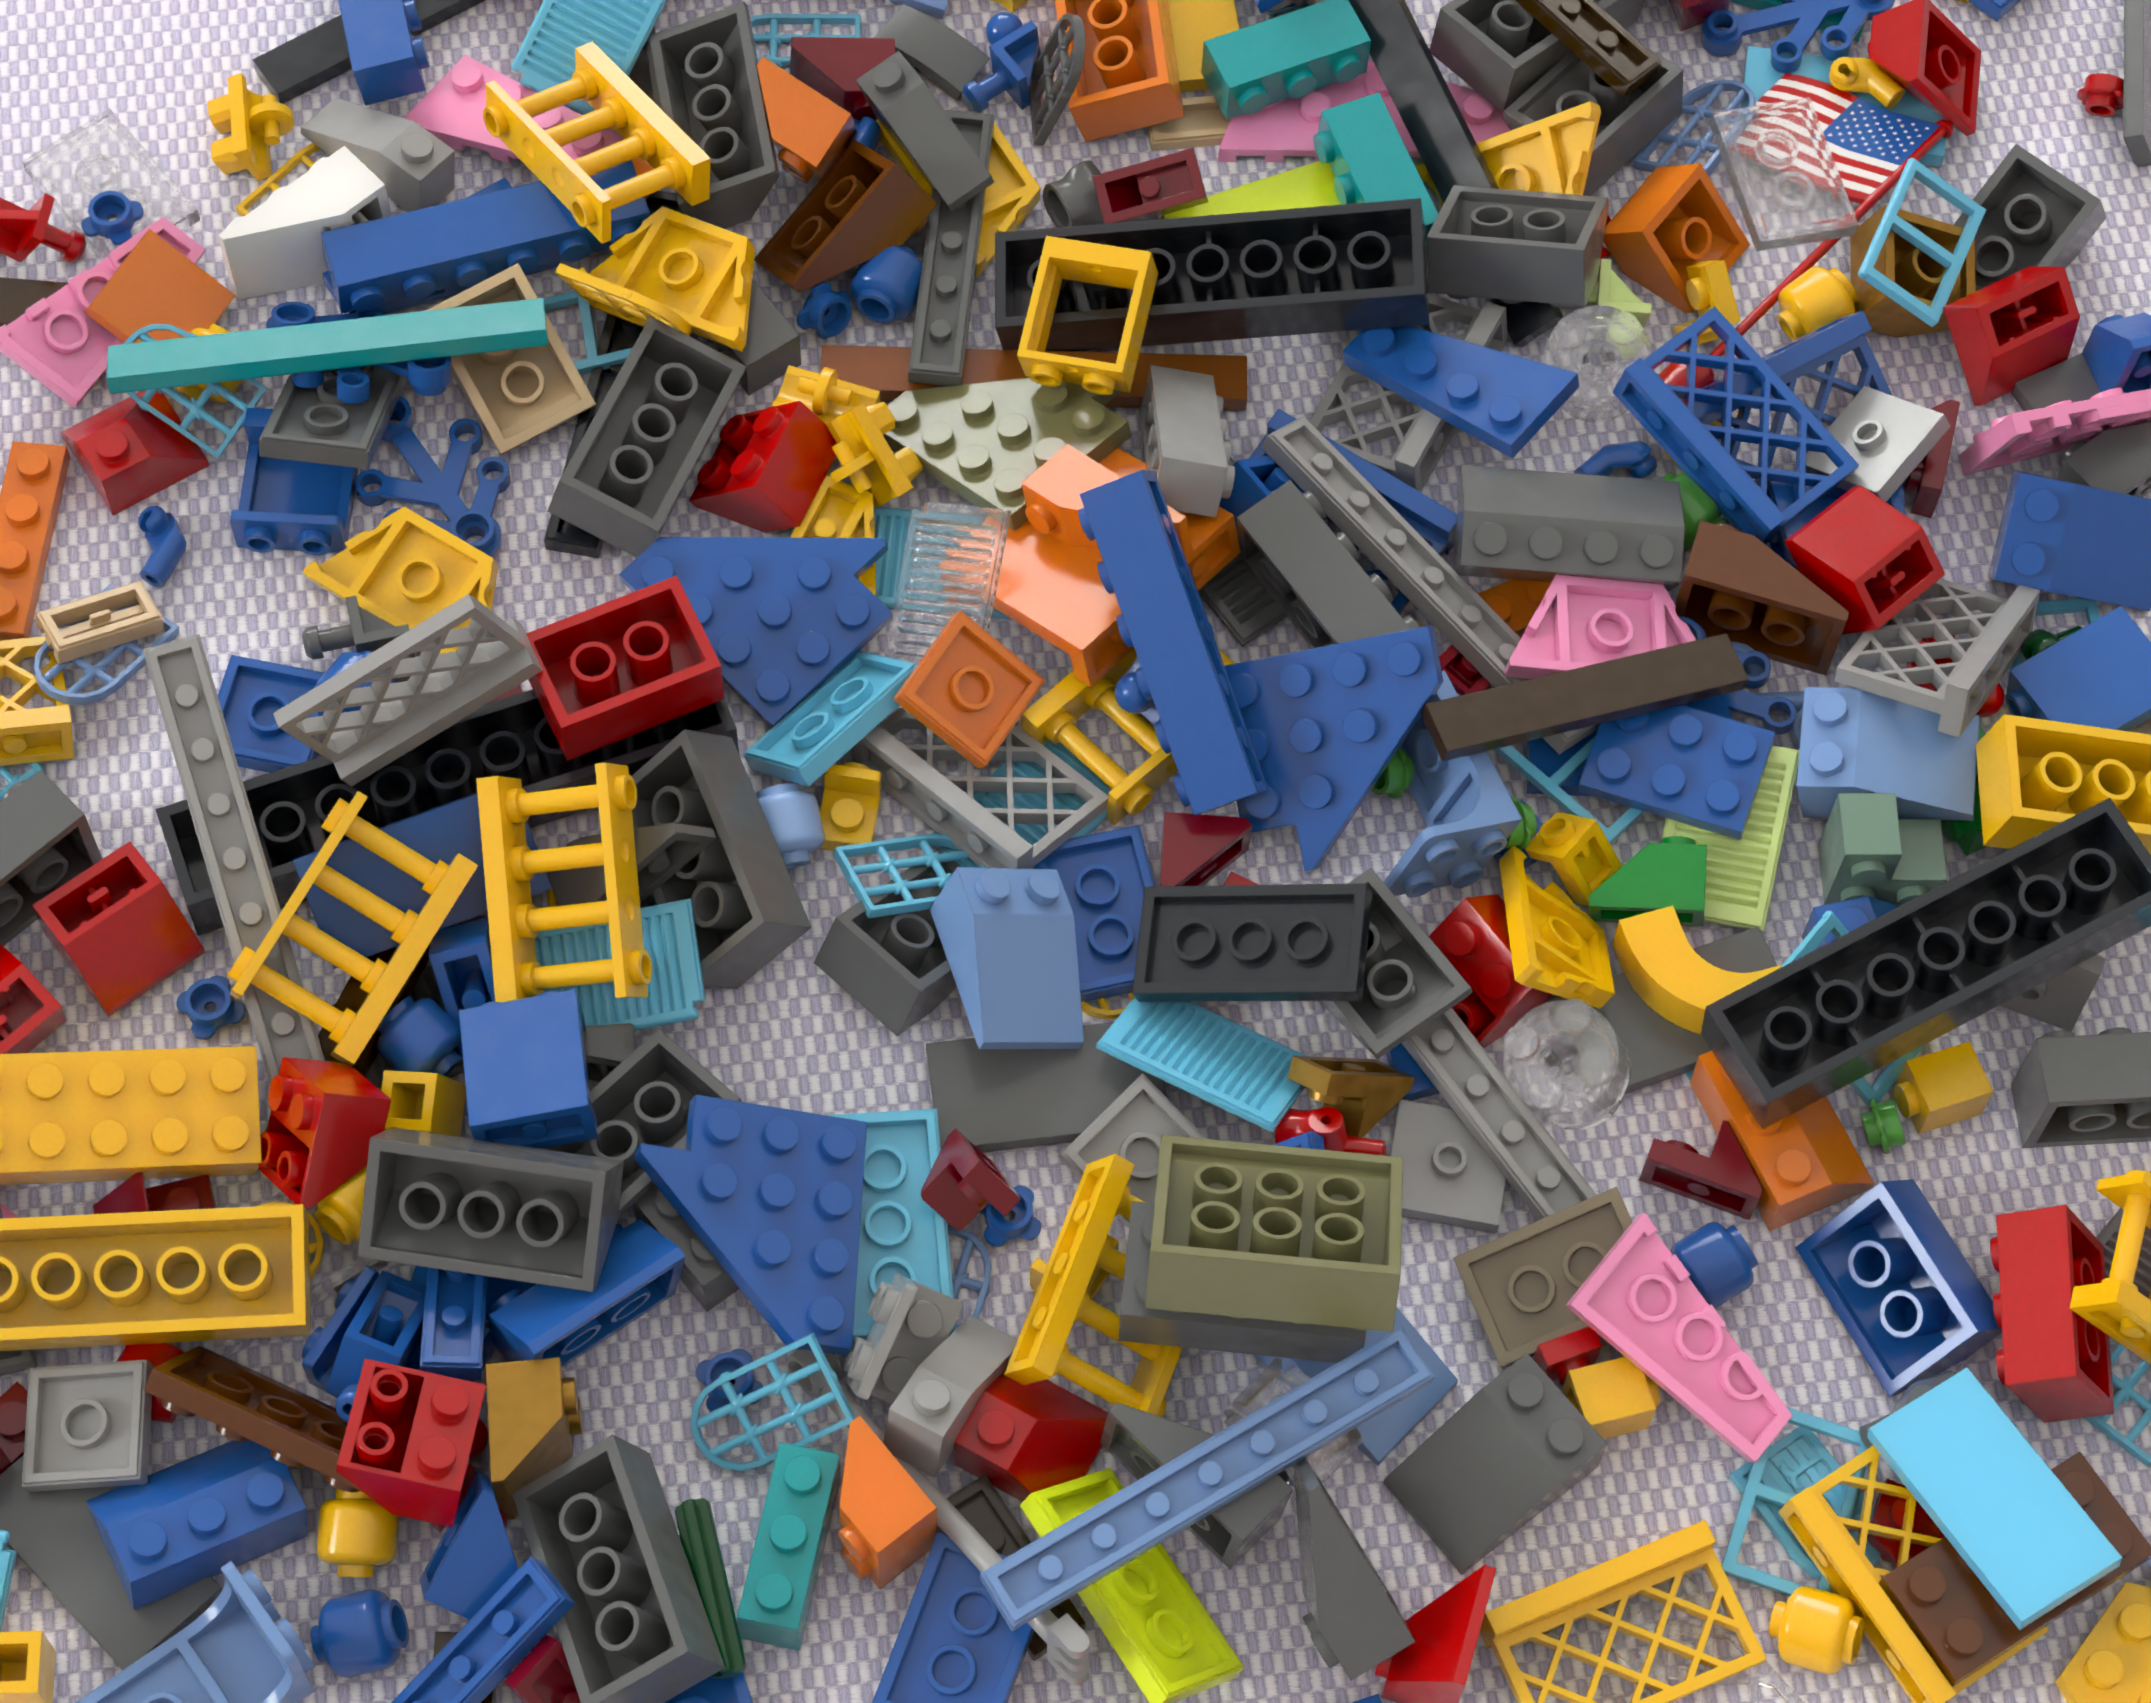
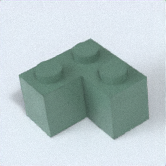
[1818,793,1947,906]

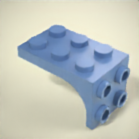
[1383,670,1522,898]
[76,1561,315,1703]

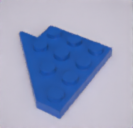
[619,537,893,728]
[1225,626,1444,871]
[635,1095,867,1356]

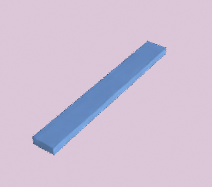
[979,1326,1435,1631]

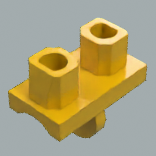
[208,73,294,181]
[772,365,880,424]
[826,402,923,509]

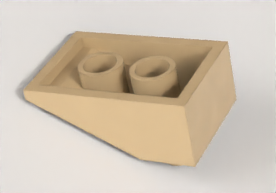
[426,263,596,455]

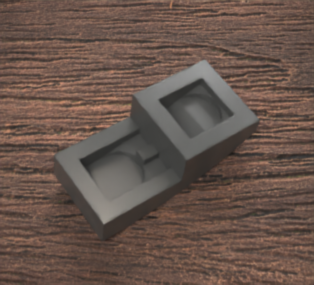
[874,4,991,101]

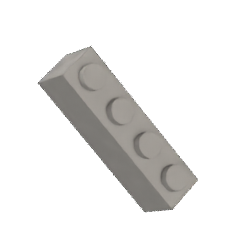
[1139,365,1235,517]

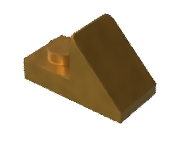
[1287,1056,1415,1137]

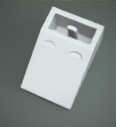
[218,146,391,301]

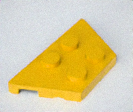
[1415,101,1601,206]
[876,120,1041,277]
[579,206,755,352]
[302,507,498,654]
[1499,846,1615,1009]
[2055,1582,2151,1703]

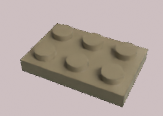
[1453,1186,1633,1369]

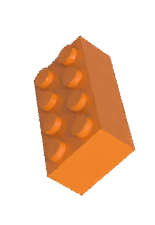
[1055,0,1185,142]

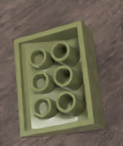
[1145,1135,1403,1332]

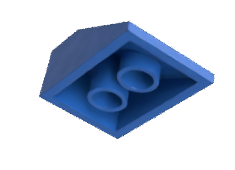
[1988,470,2151,611]

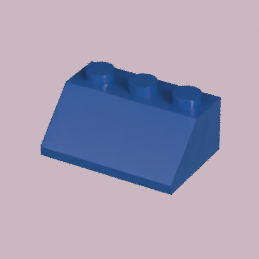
[1795,1179,2002,1397]
[488,1219,686,1368]
[86,1440,308,1610]

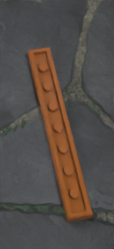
[820,345,1247,410]

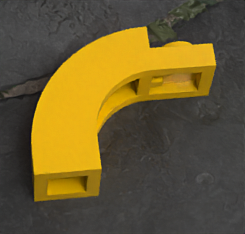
[1612,906,1783,1034]

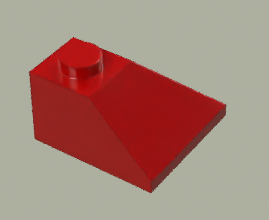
[1868,0,1982,136]
[61,390,209,516]
[954,1370,1108,1502]
[1374,1565,1497,1703]

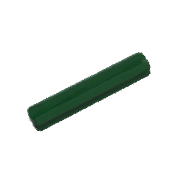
[675,1498,747,1679]

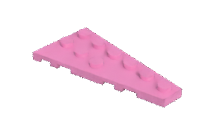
[1218,60,1511,162]
[1958,388,2151,475]

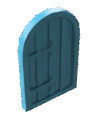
[1729,1427,1881,1580]

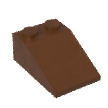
[754,140,937,292]
[1675,520,1849,676]

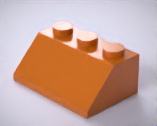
[1690,1051,1875,1231]

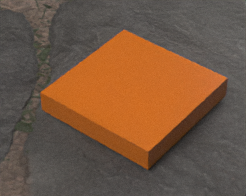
[84,229,236,343]
[893,610,1046,769]

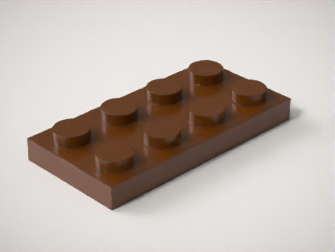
[144,1345,362,1493]
[1879,1451,2151,1687]

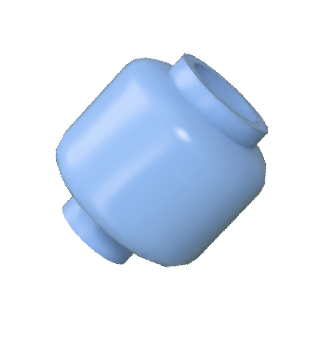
[756,783,825,870]

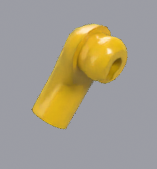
[1829,57,1905,109]

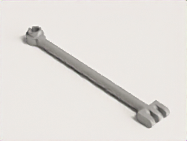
[788,1349,1090,1685]

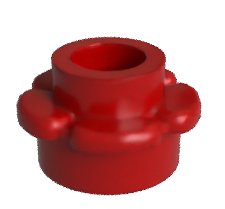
[2077,73,2124,117]

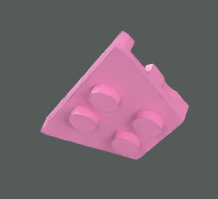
[1504,574,1696,679]

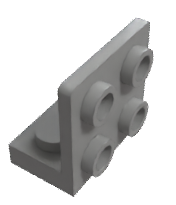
[843,1273,963,1404]

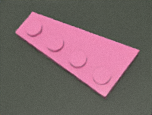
[404,55,624,163]
[0,217,206,408]
[1565,1212,1793,1463]

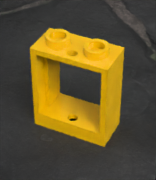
[1017,236,1158,395]

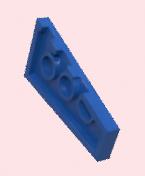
[1342,326,1579,459]

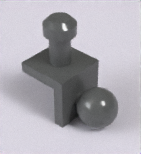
[302,596,416,683]

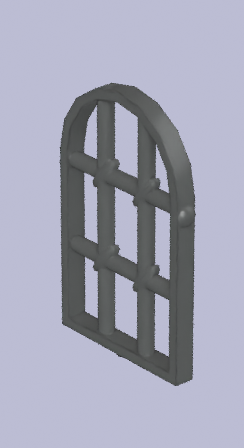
[1029,14,1085,146]

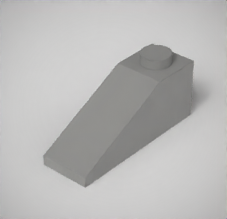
[301,98,455,212]
[883,1315,1018,1477]

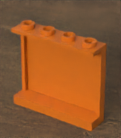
[940,448,1241,687]

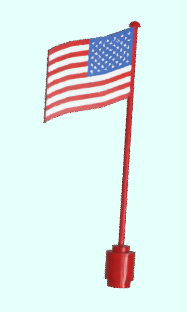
[1659,73,1953,389]

